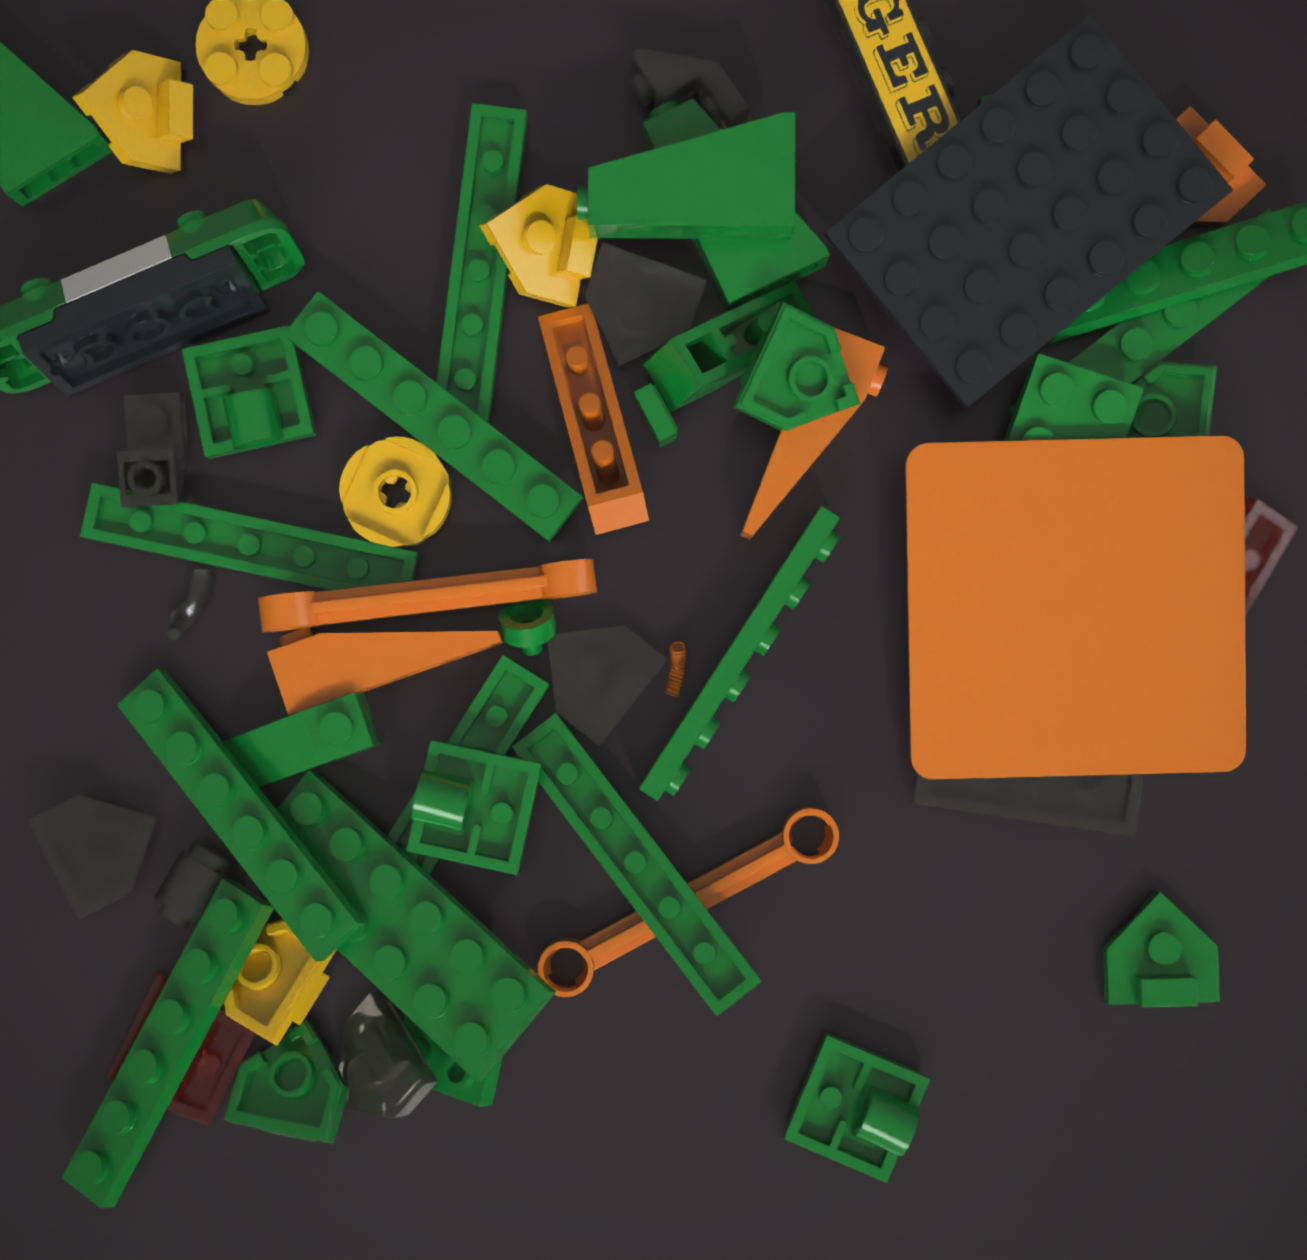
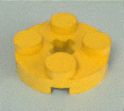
[196,0,309,105]
[339,436,452,548]

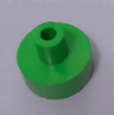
[499,599,557,656]

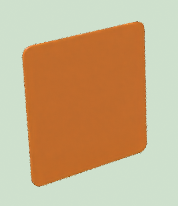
[905,436,1246,779]

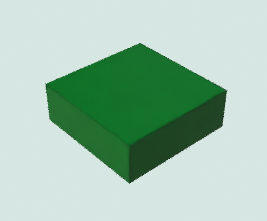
[634,383,678,448]

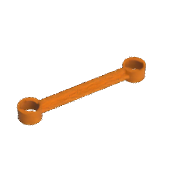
[258,559,597,632]
[538,806,839,997]

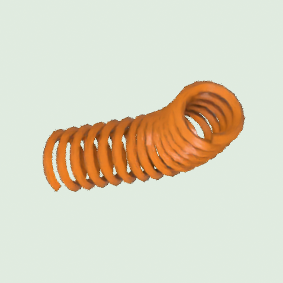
[665,642,687,698]

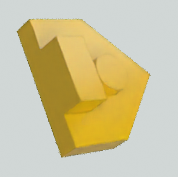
[72,50,193,174]
[479,184,598,308]
[224,919,337,1046]

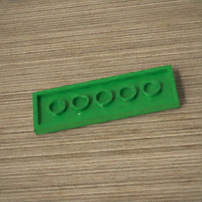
[276,770,556,1081]

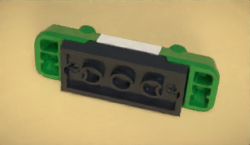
[0,199,305,397]

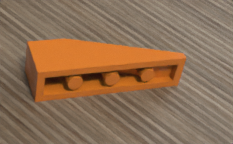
[538,303,649,535]
[740,328,889,540]
[267,628,505,716]

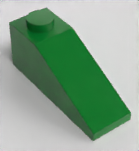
[643,281,816,412]
[223,692,382,788]

